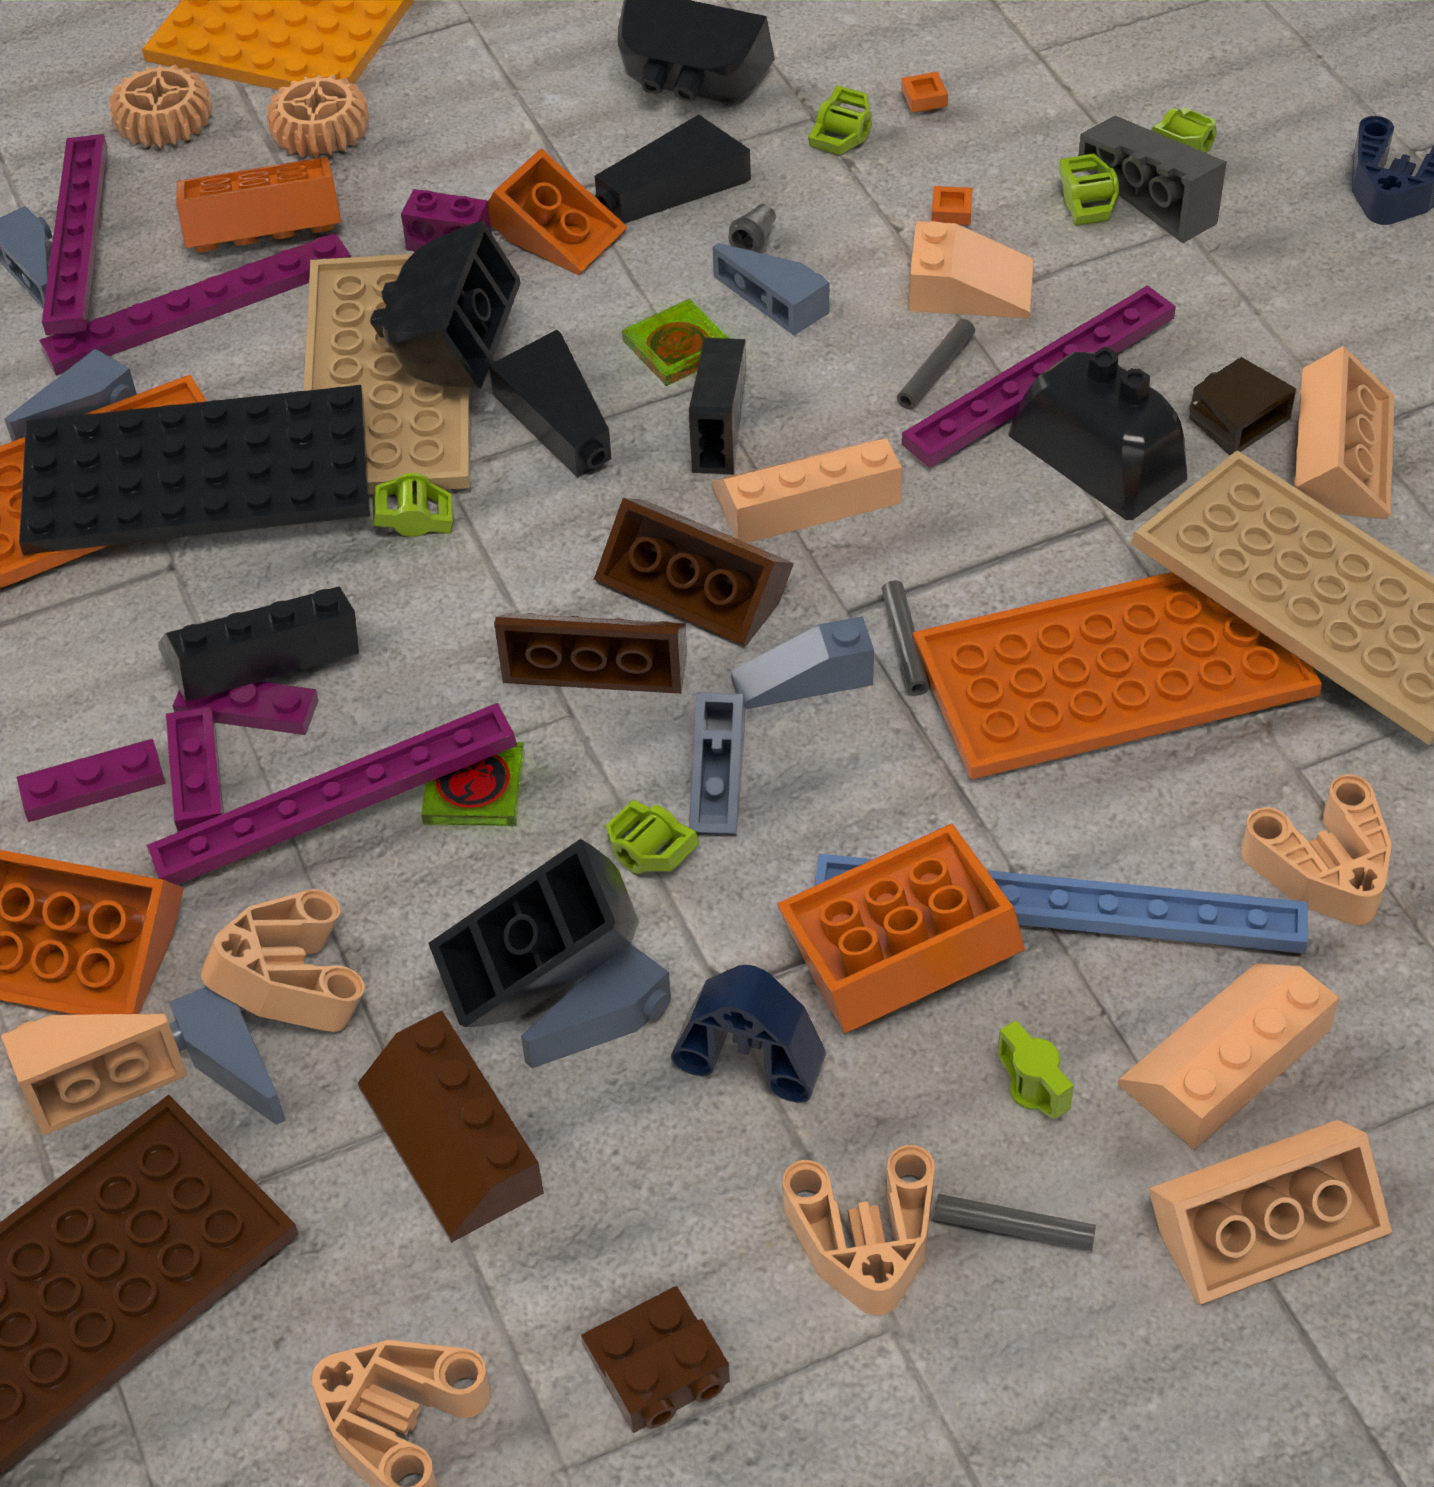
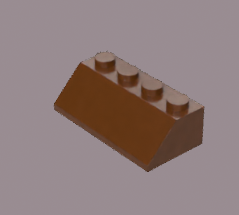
[593,498,794,645]
[494,613,687,694]
[358,1010,544,1243]

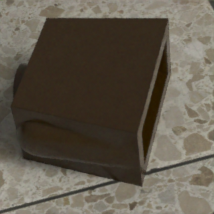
[1189,357,1297,456]

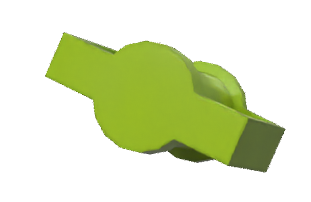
[808,85,872,155]
[1151,107,1217,153]
[1058,154,1119,226]
[373,473,453,537]
[605,799,699,874]
[997,1020,1074,1120]

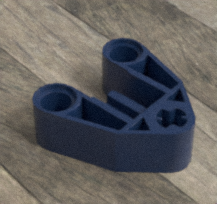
[1352,116,1434,225]
[671,964,826,1103]

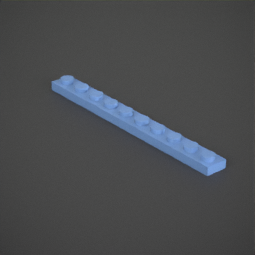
[814,854,1308,954]

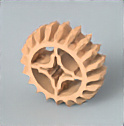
[109,64,212,148]
[267,74,369,158]

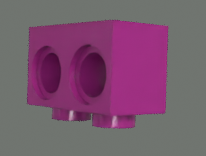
[401,189,492,252]

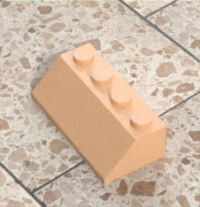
[1294,346,1395,519]
[712,438,902,543]
[1118,963,1340,1150]
[1148,1119,1392,1305]

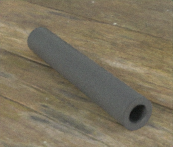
[897,319,975,409]
[882,580,929,696]
[934,1194,1096,1251]

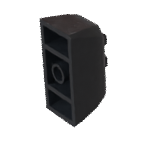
[617,0,775,102]
[370,220,521,389]
[1008,347,1188,520]
[428,838,639,1027]

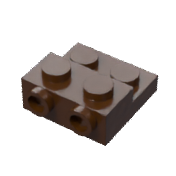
[581,1285,730,1433]

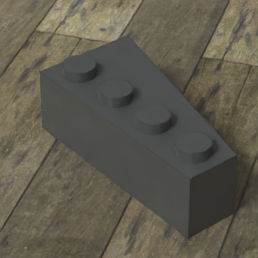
[1078,116,1227,243]

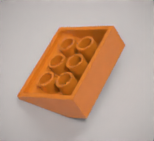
[176,156,341,252]
[777,823,1025,1033]
[0,850,184,1015]

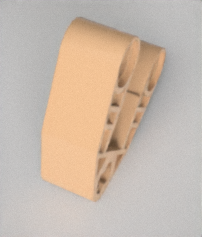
[1241,774,1392,925]
[201,889,365,1032]
[782,1145,935,1315]
[312,1340,491,1487]

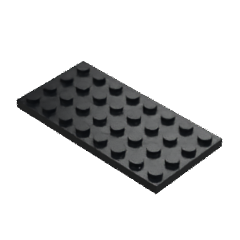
[19,385,370,555]

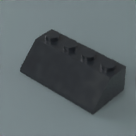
[158,586,359,702]

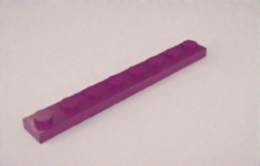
[42,134,108,335]
[39,233,351,376]
[902,285,1176,468]
[146,703,517,885]

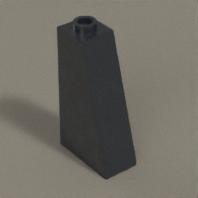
[594,114,751,224]
[489,329,612,478]
[689,338,747,475]

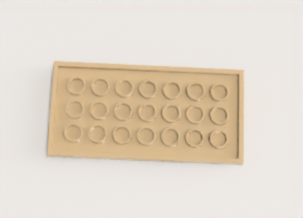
[303,254,470,495]
[1131,450,1434,745]

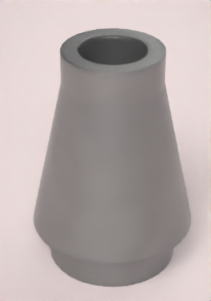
[728,204,776,252]

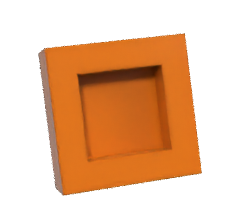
[901,72,948,113]
[931,186,973,225]

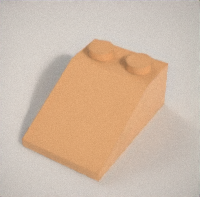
[909,221,1034,318]
[1,1014,188,1136]

